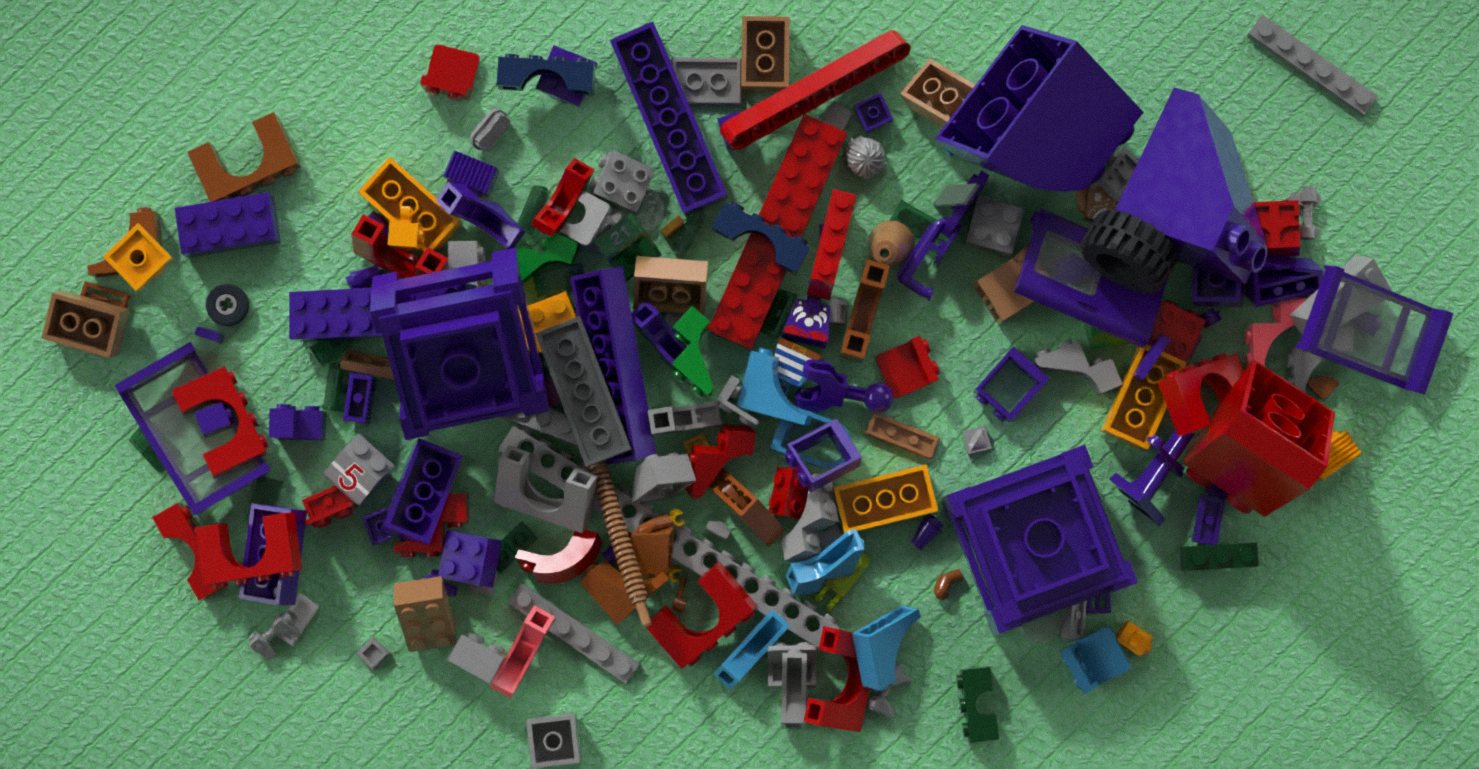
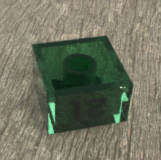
[593,213,662,282]

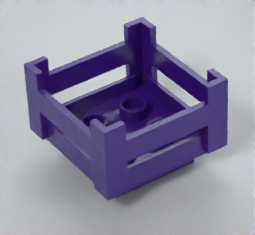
[370,248,549,440]
[942,444,1138,634]

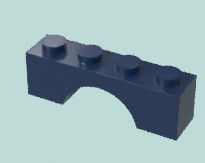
[496,54,596,96]
[712,201,810,275]

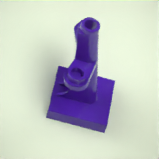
[1109,431,1194,526]

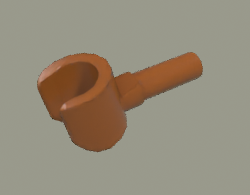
[672,577,688,613]

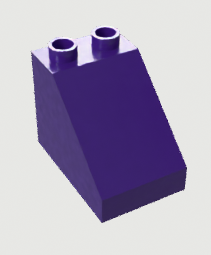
[1115,87,1267,285]

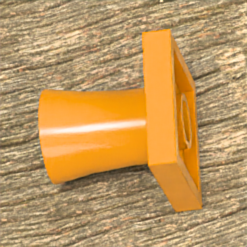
[103,223,174,292]

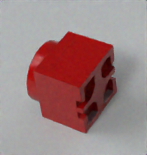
[1254,200,1300,257]

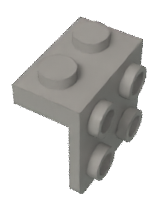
[589,150,654,211]
[768,642,816,689]

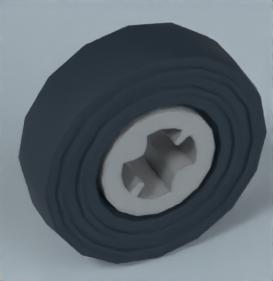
[206,284,249,326]

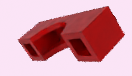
[152,503,229,601]

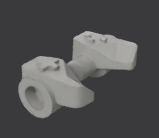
[1288,186,1321,240]
[249,610,300,660]
[866,662,913,718]

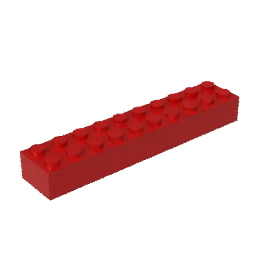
[708,114,847,351]

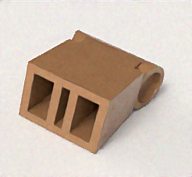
[973,242,1049,325]

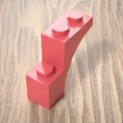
[1244,298,1308,367]
[490,605,555,699]

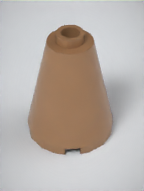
[868,221,915,268]

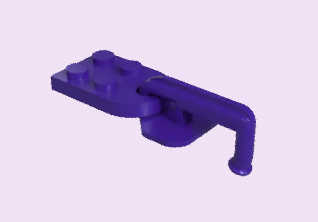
[897,170,990,301]

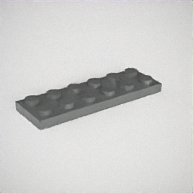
[535,316,632,468]

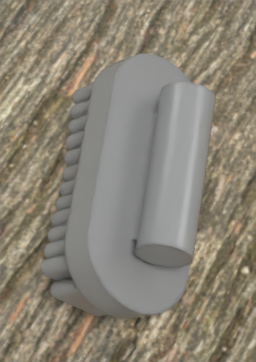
[470,108,511,152]

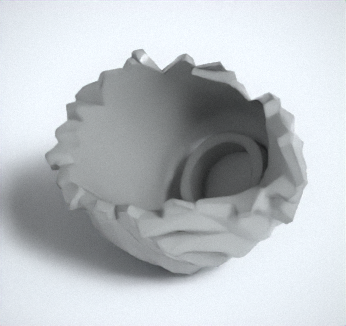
[843,135,888,180]

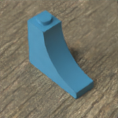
[737,348,812,425]
[852,605,921,691]

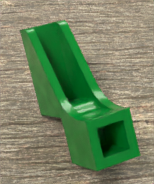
[516,233,581,284]
[672,306,713,399]

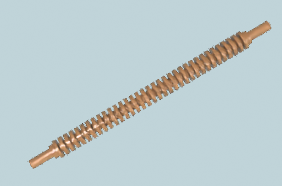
[588,461,652,627]

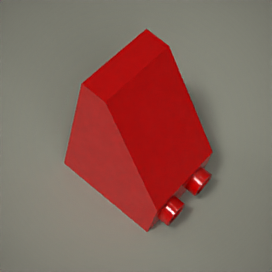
[1183,359,1335,517]

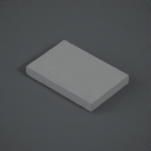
[671,57,742,106]

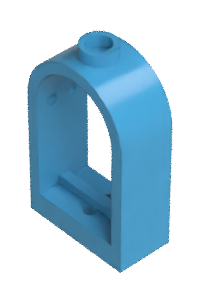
[770,407,851,469]

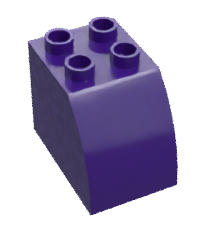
[935,25,1144,192]

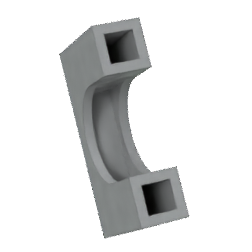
[494,445,597,533]

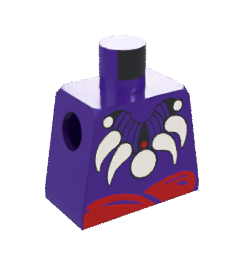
[782,295,830,349]

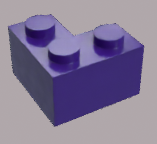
[269,404,326,440]

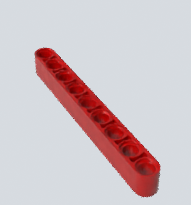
[720,30,911,150]

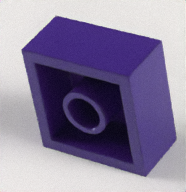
[853,93,893,134]
[362,507,396,546]

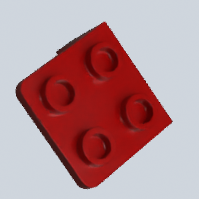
[420,44,480,101]
[1147,300,1206,362]
[876,336,940,399]
[768,467,813,520]
[302,486,358,529]

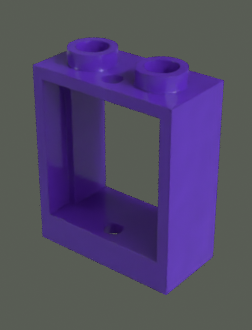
[973,347,1049,422]
[785,419,862,493]

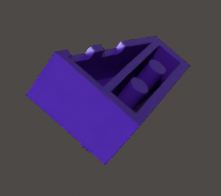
[1244,255,1323,307]

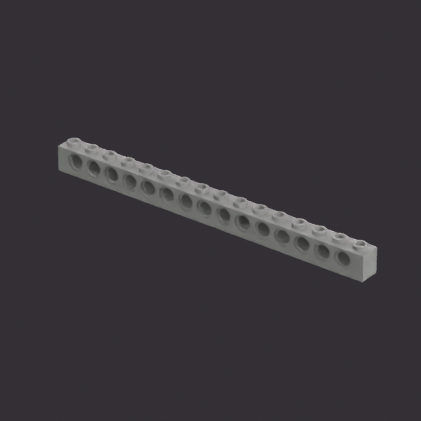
[498,425,839,652]

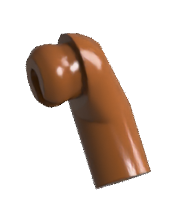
[934,569,963,600]

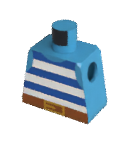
[774,337,821,396]

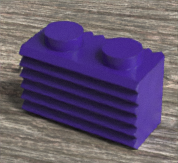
[443,150,499,198]
[343,373,378,425]

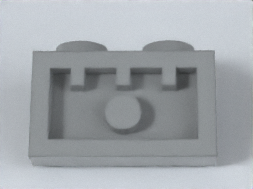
[1090,148,1139,201]

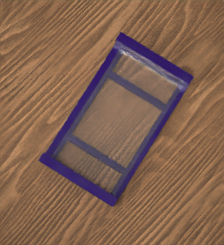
[1295,265,1454,395]
[114,342,271,516]

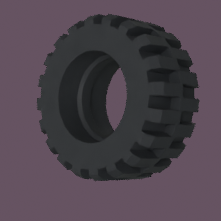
[1080,210,1178,294]

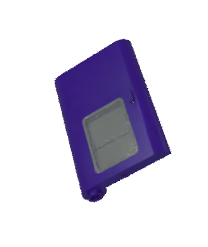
[1014,208,1168,348]

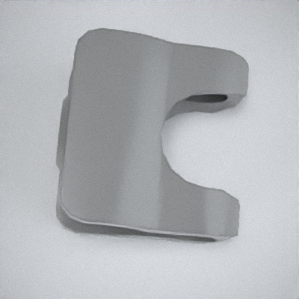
[560,190,623,253]

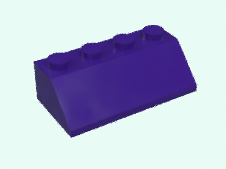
[380,438,463,545]
[239,503,307,605]

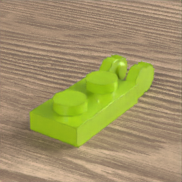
[814,553,872,612]

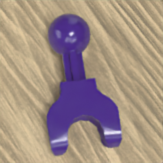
[793,359,894,413]

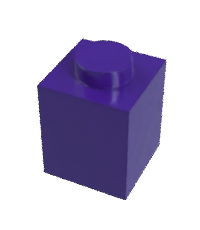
[194,402,234,438]

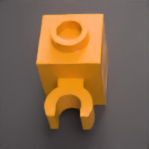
[388,206,425,250]
[1116,620,1153,657]

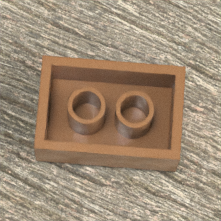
[741,16,790,92]
[900,59,975,128]
[633,256,708,315]
[41,290,130,358]
[394,576,456,652]

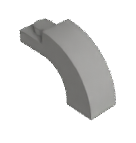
[648,401,722,435]

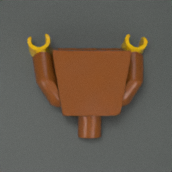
[630,509,684,583]

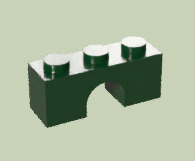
[1180,543,1259,571]
[956,666,999,743]

